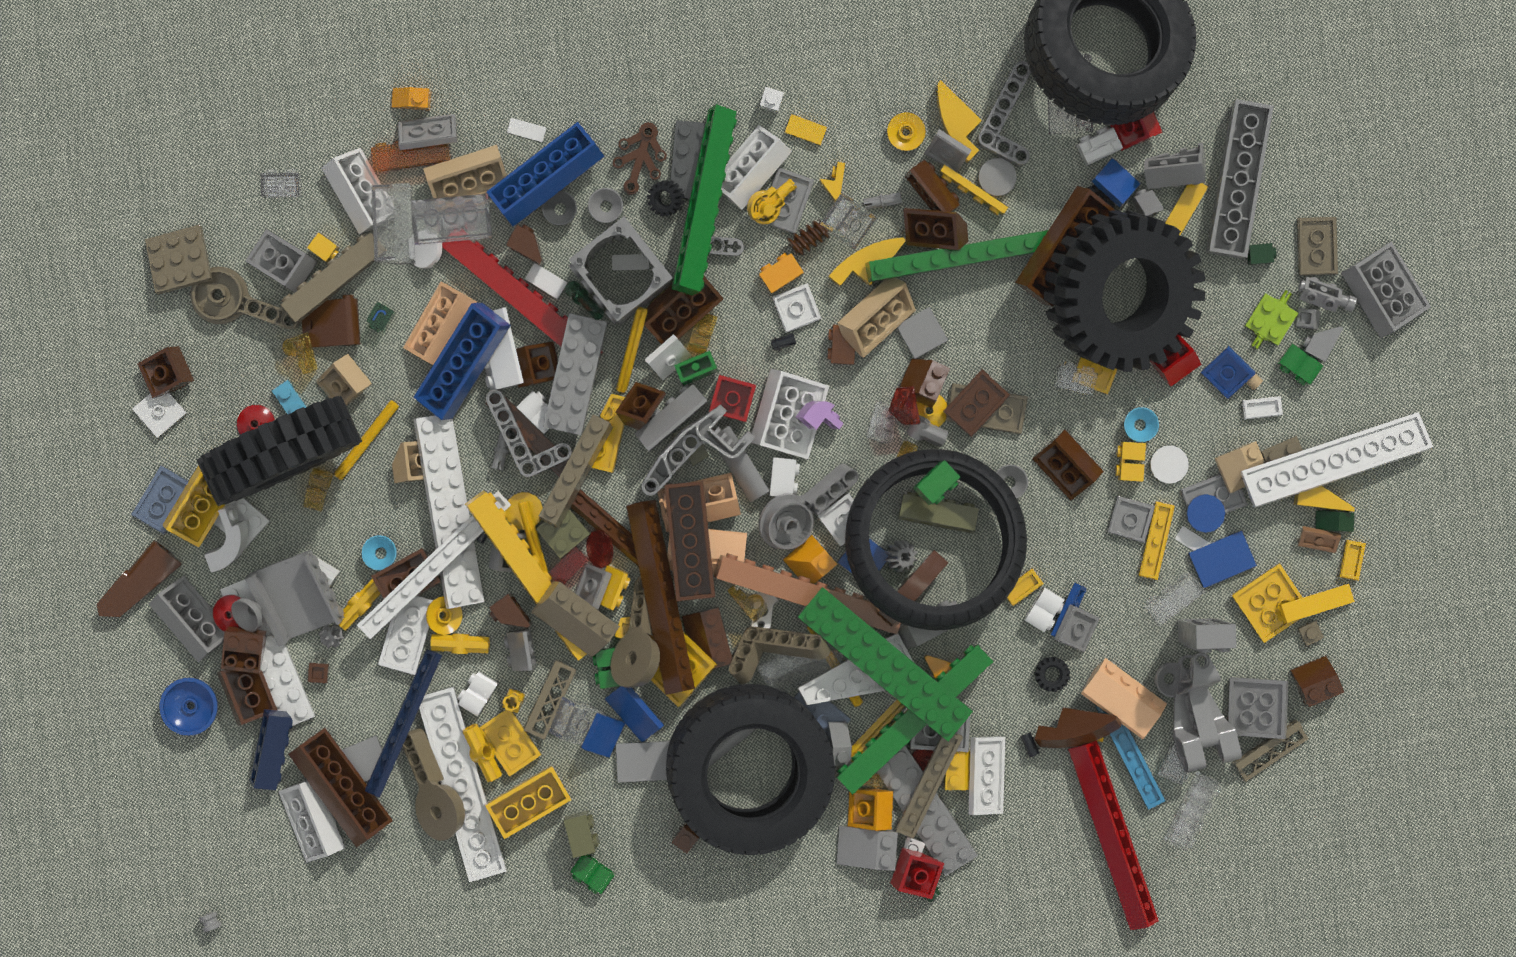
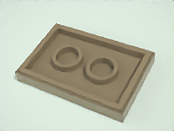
[1297,217,1338,276]

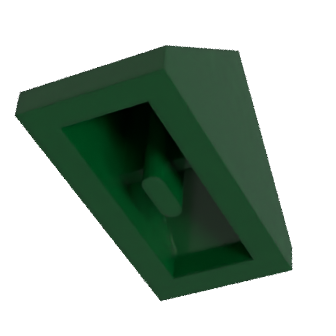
[1315,511,1355,532]

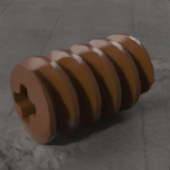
[786,218,830,256]

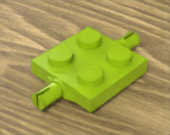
[1245,290,1298,350]

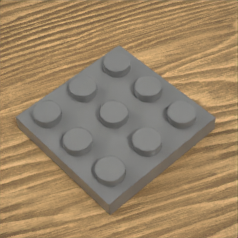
[1228,677,1288,739]

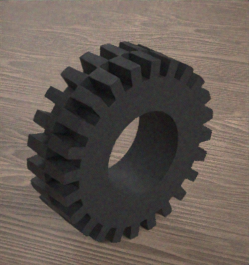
[1044,210,1205,372]
[197,396,362,506]

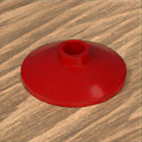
[237,405,275,434]
[213,595,241,632]

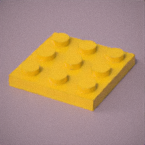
[1231,563,1303,643]
[651,632,717,707]

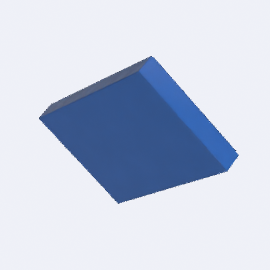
[1188,531,1257,588]
[605,686,664,742]

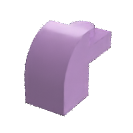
[796,401,844,430]

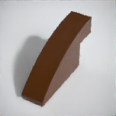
[877,550,948,626]
[1035,707,1122,748]

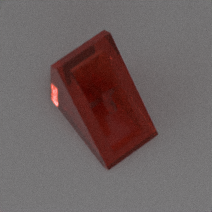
[888,386,921,425]

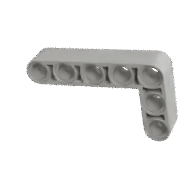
[977,61,1030,166]
[486,390,572,477]

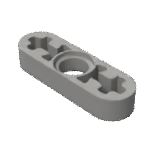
[709,236,744,256]

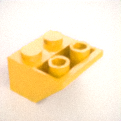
[600,565,631,610]

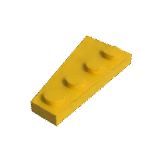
[592,394,625,473]

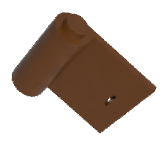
[302,295,361,348]

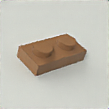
[1298,526,1341,553]

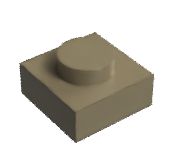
[1297,620,1324,646]

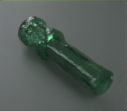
[564,281,604,320]

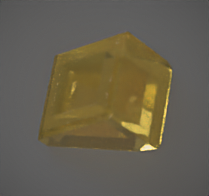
[897,441,918,457]

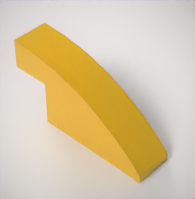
[936,80,982,163]
[828,237,906,286]

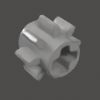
[319,624,344,648]

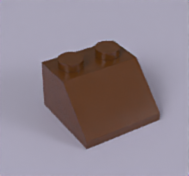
[506,224,544,267]
[516,341,558,388]
[137,346,194,398]
[897,359,950,408]
[615,382,666,430]
[489,593,533,628]
[1290,655,1344,707]

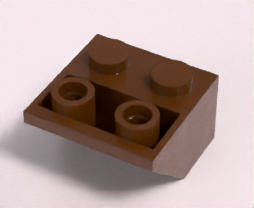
[221,626,267,674]

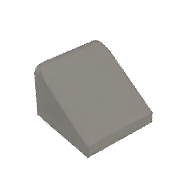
[1295,308,1320,330]

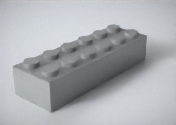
[543,313,608,435]
[1178,618,1236,653]

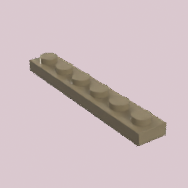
[896,733,963,839]

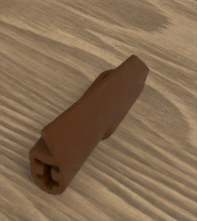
[97,540,182,617]

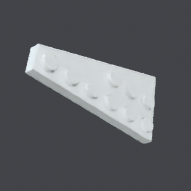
[797,634,913,705]

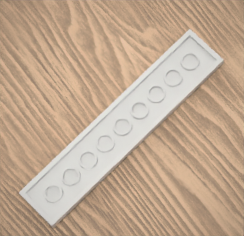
[1240,412,1433,508]
[413,416,484,609]
[419,687,507,882]

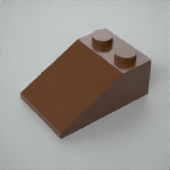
[371,548,442,599]

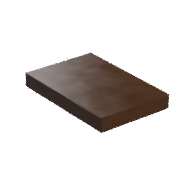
[943,369,1010,437]

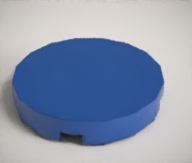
[1186,494,1225,533]

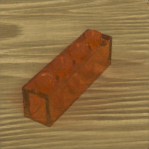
[371,140,452,173]

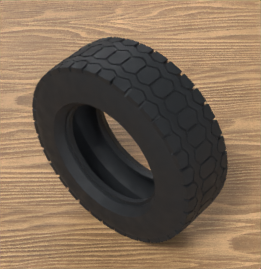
[1024,0,1197,125]
[666,684,835,855]

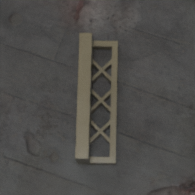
[524,659,577,740]
[1232,720,1309,782]

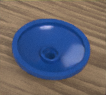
[159,678,218,736]

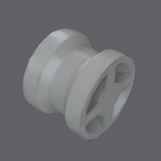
[198,911,222,933]

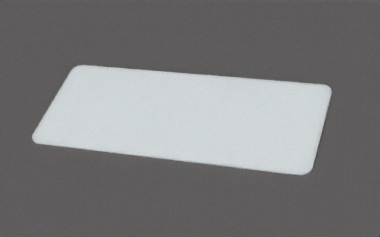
[507,118,546,142]
[612,254,649,270]
[1175,526,1210,551]

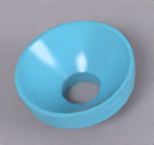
[1124,407,1159,442]
[362,535,397,570]

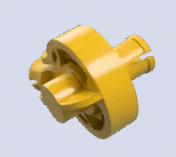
[747,179,797,224]

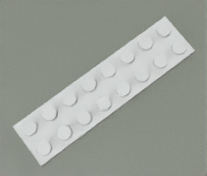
[220,579,315,726]

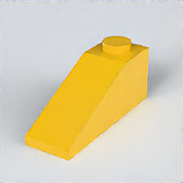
[1294,486,1355,512]

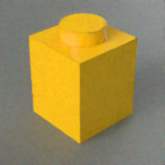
[307,232,340,263]

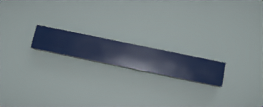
[365,649,442,798]

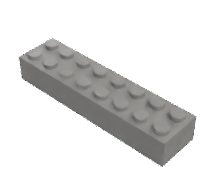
[1206,99,1274,259]

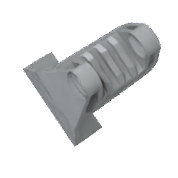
[642,405,755,496]
[1173,653,1242,773]

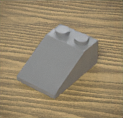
[245,229,317,293]
[504,628,537,671]
[909,716,970,752]
[837,825,898,871]

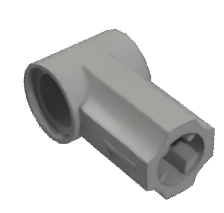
[907,415,948,447]

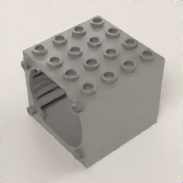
[569,216,673,325]

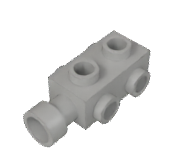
[1298,277,1357,312]

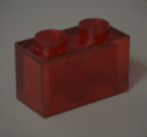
[549,546,590,585]

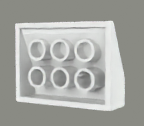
[751,369,829,459]

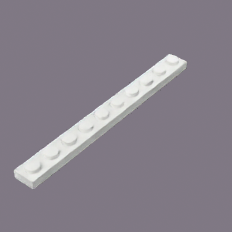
[357,491,511,639]

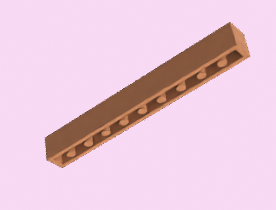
[714,553,901,634]

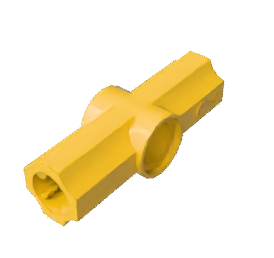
[339,579,381,631]
[430,633,490,654]
[502,688,525,713]
[462,723,502,782]

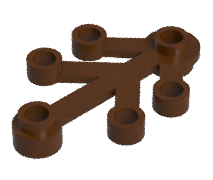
[613,122,667,195]

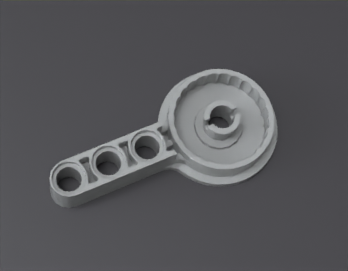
[758,464,859,550]

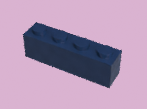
[249,709,293,790]

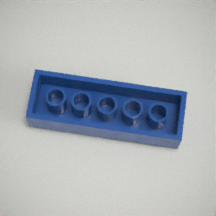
[486,122,605,227]
[413,303,511,420]

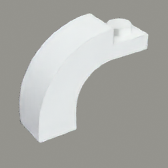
[205,504,248,573]

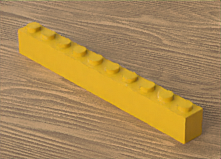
[465,490,587,661]

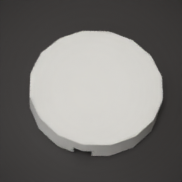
[409,230,442,269]
[1150,446,1189,483]

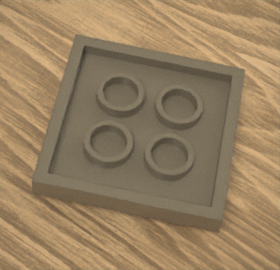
[145,224,213,295]

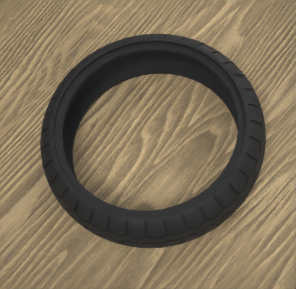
[845,449,1027,631]

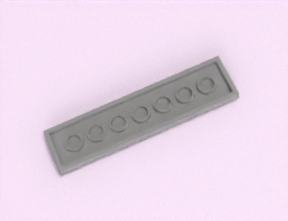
[863,738,978,876]

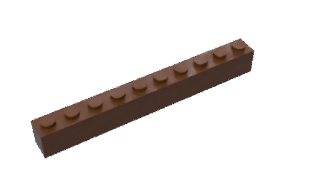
[626,499,695,695]

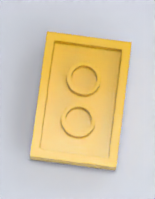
[479,710,542,777]

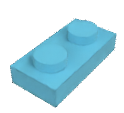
[272,380,307,414]

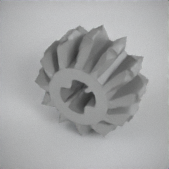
[885,540,918,573]

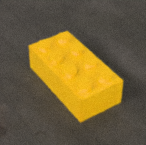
[484,766,571,839]

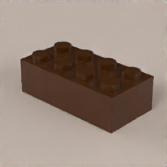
[644,276,724,345]

